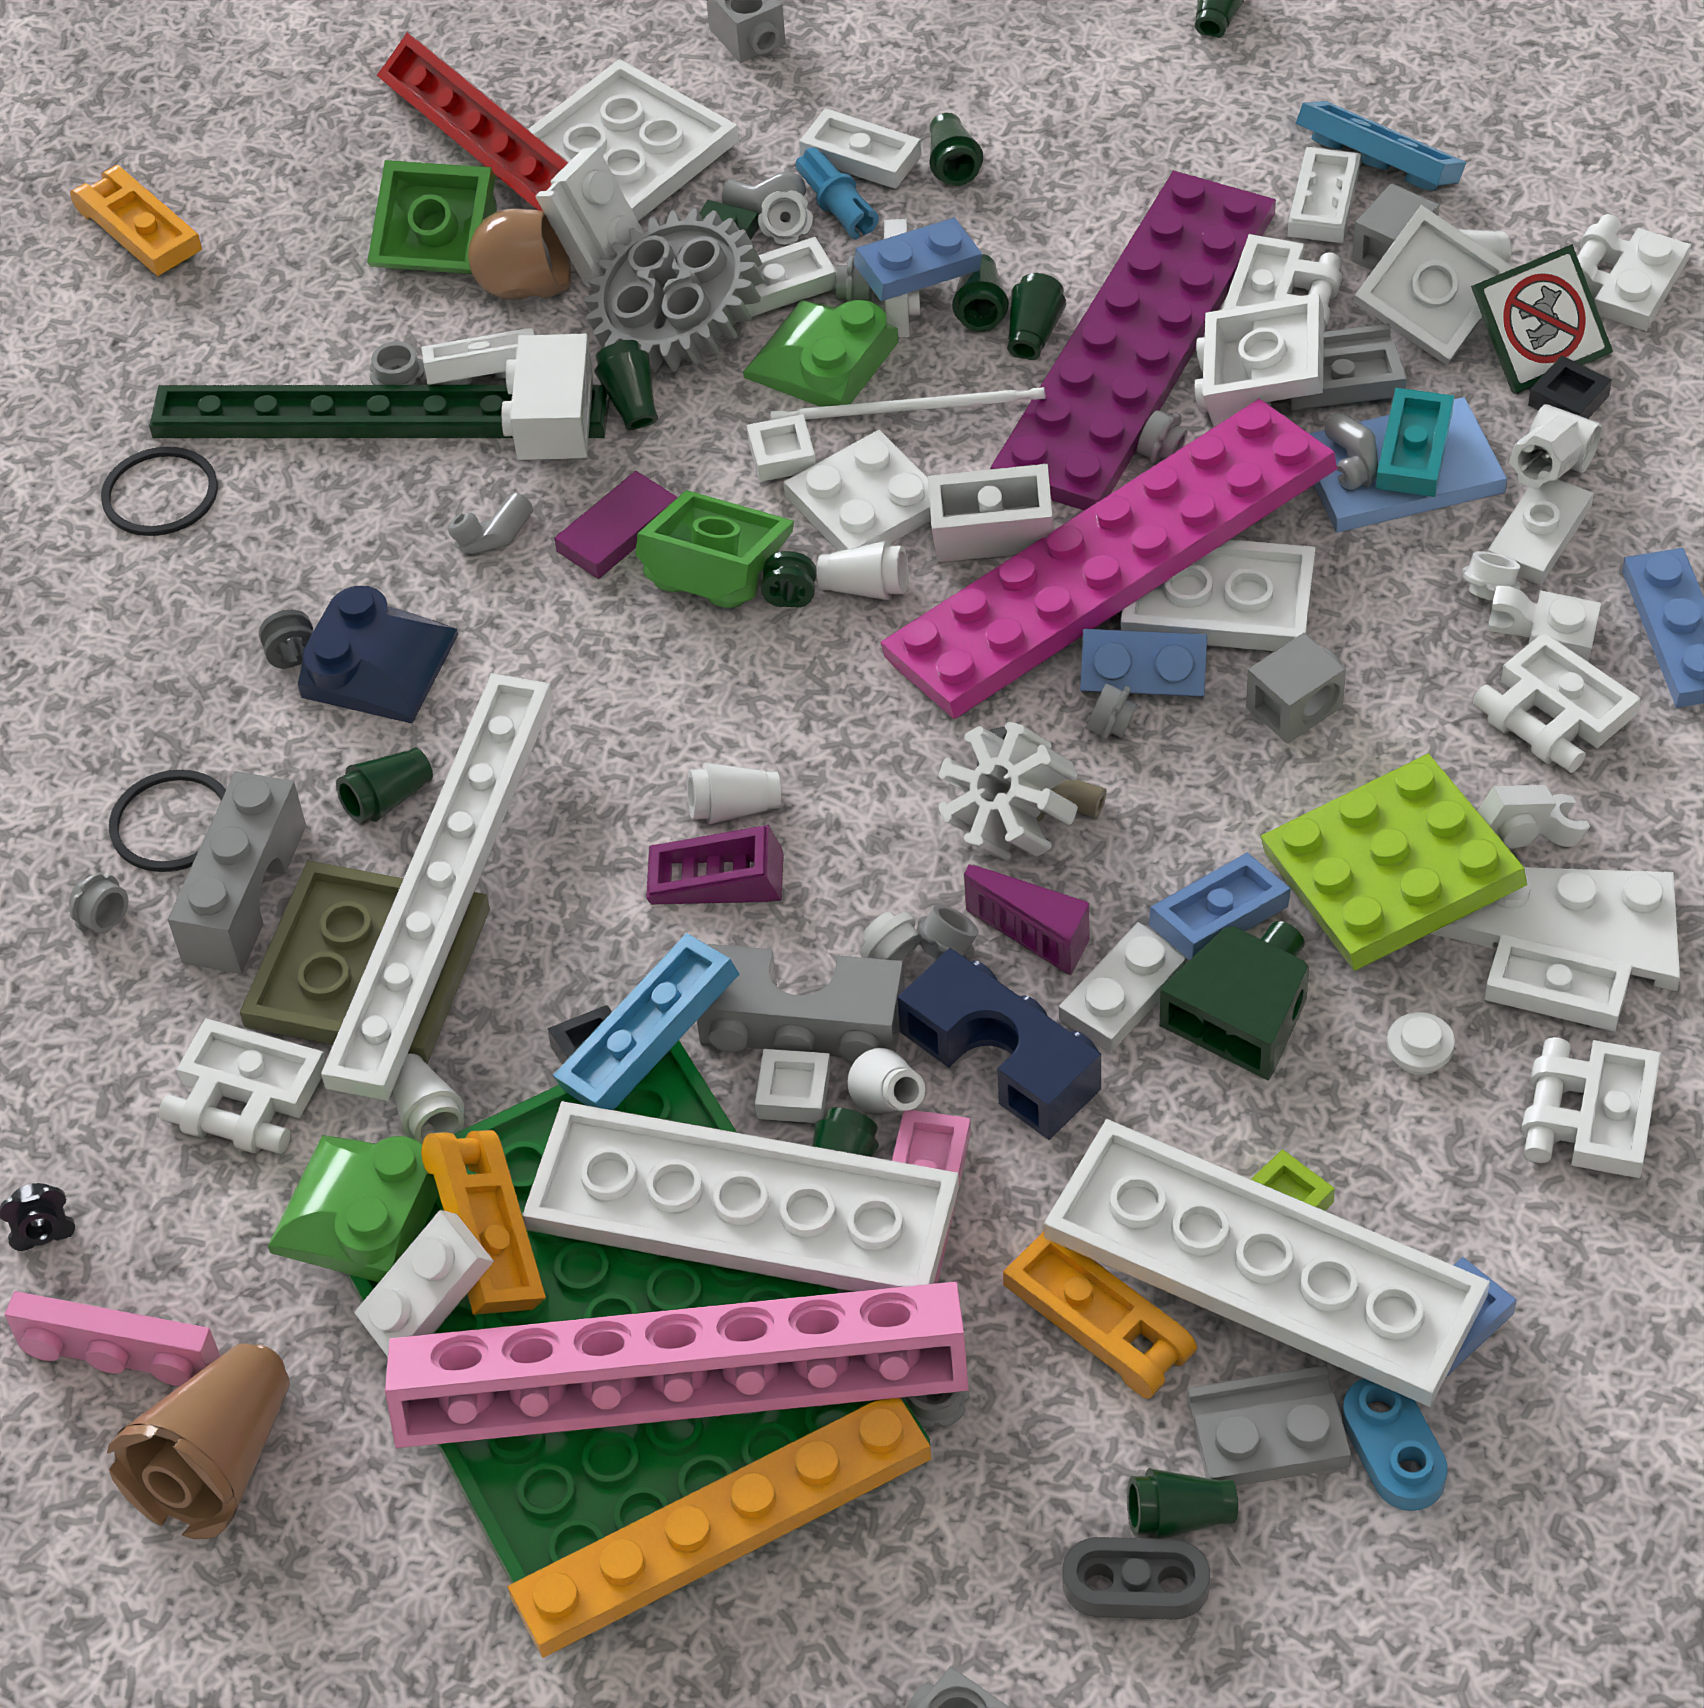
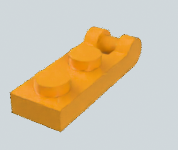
[70,165,202,277]
[421,1130,546,1315]
[1003,1231,1197,1399]

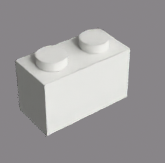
[502,334,594,460]
[928,464,1054,563]

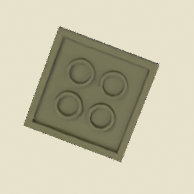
[240,860,490,1064]

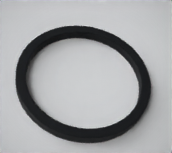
[101,446,218,536]
[109,770,226,872]

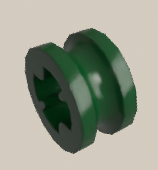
[761,551,817,608]

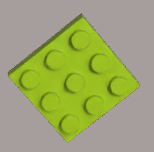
[1260,753,1527,971]

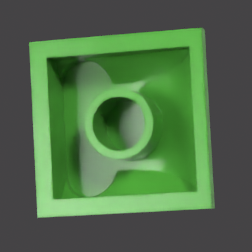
[367,160,497,274]
[743,300,899,407]
[635,490,794,608]
[268,1135,439,1283]

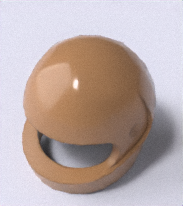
[468,209,571,300]

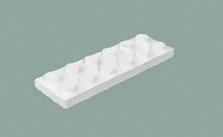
[522,1101,959,1292]
[1044,1119,1490,1407]

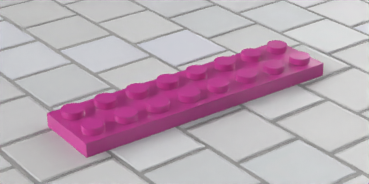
[880,398,1337,720]

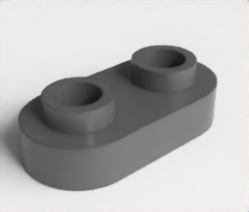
[1062,1537,1210,1620]

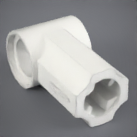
[1509,404,1602,489]

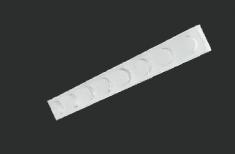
[321,673,553,1101]

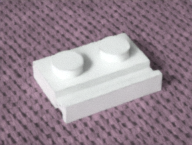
[535,148,644,288]

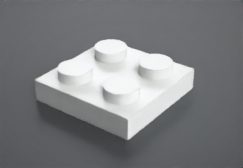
[1353,205,1514,365]
[783,430,931,551]

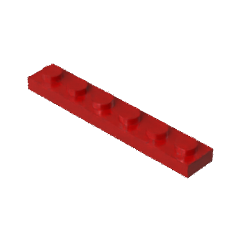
[376,32,569,211]

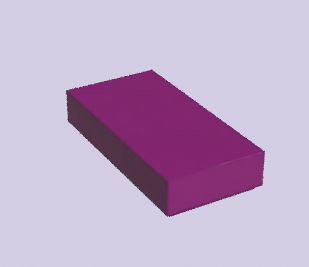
[554,471,678,579]

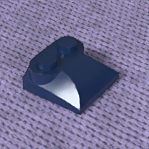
[298,586,458,724]

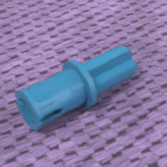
[796,147,879,239]

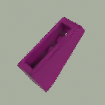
[646,825,784,905]
[964,864,1090,975]

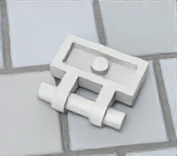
[1577,214,1691,331]
[1222,234,1342,331]
[1473,632,1641,773]
[159,1018,326,1154]
[1521,1037,1661,1178]

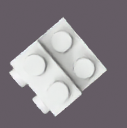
[1195,293,1324,427]

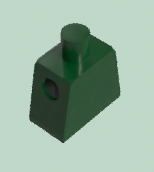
[1159,921,1309,1081]

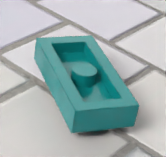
[1376,387,1454,497]

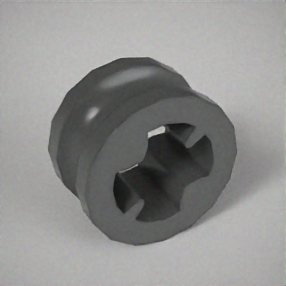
[258,609,314,669]

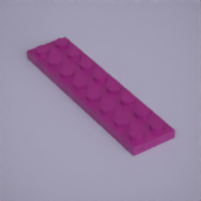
[990,170,1276,511]

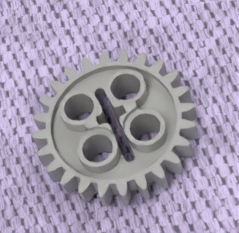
[584,208,764,373]

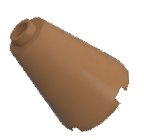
[107,1343,290,1539]

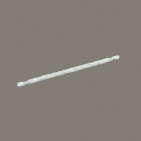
[770,387,1046,420]

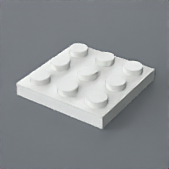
[529,59,739,221]

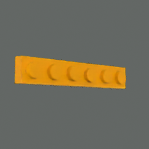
[507,1398,932,1658]

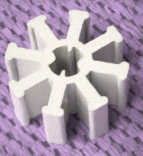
[938,722,1078,860]

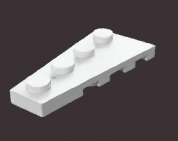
[1430,867,1680,991]

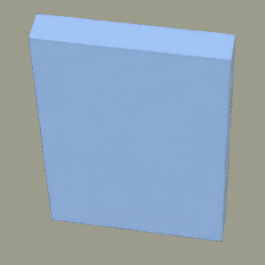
[1309,397,1507,533]

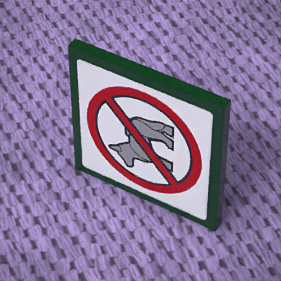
[1471,244,1613,394]

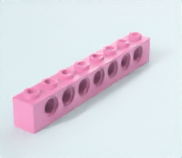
[385,1282,969,1448]

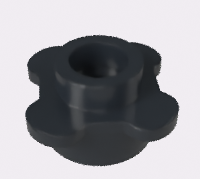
[0,1183,75,1251]

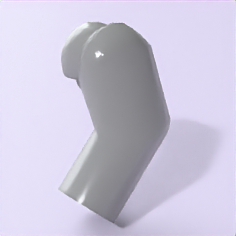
[722,171,806,216]
[1325,412,1379,490]
[448,493,533,555]

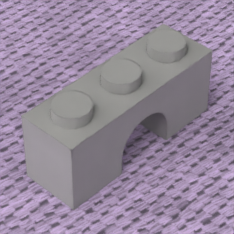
[167,771,306,974]
[697,944,905,1063]

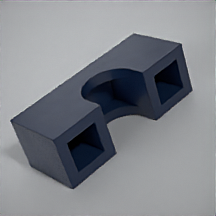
[897,948,1101,1140]

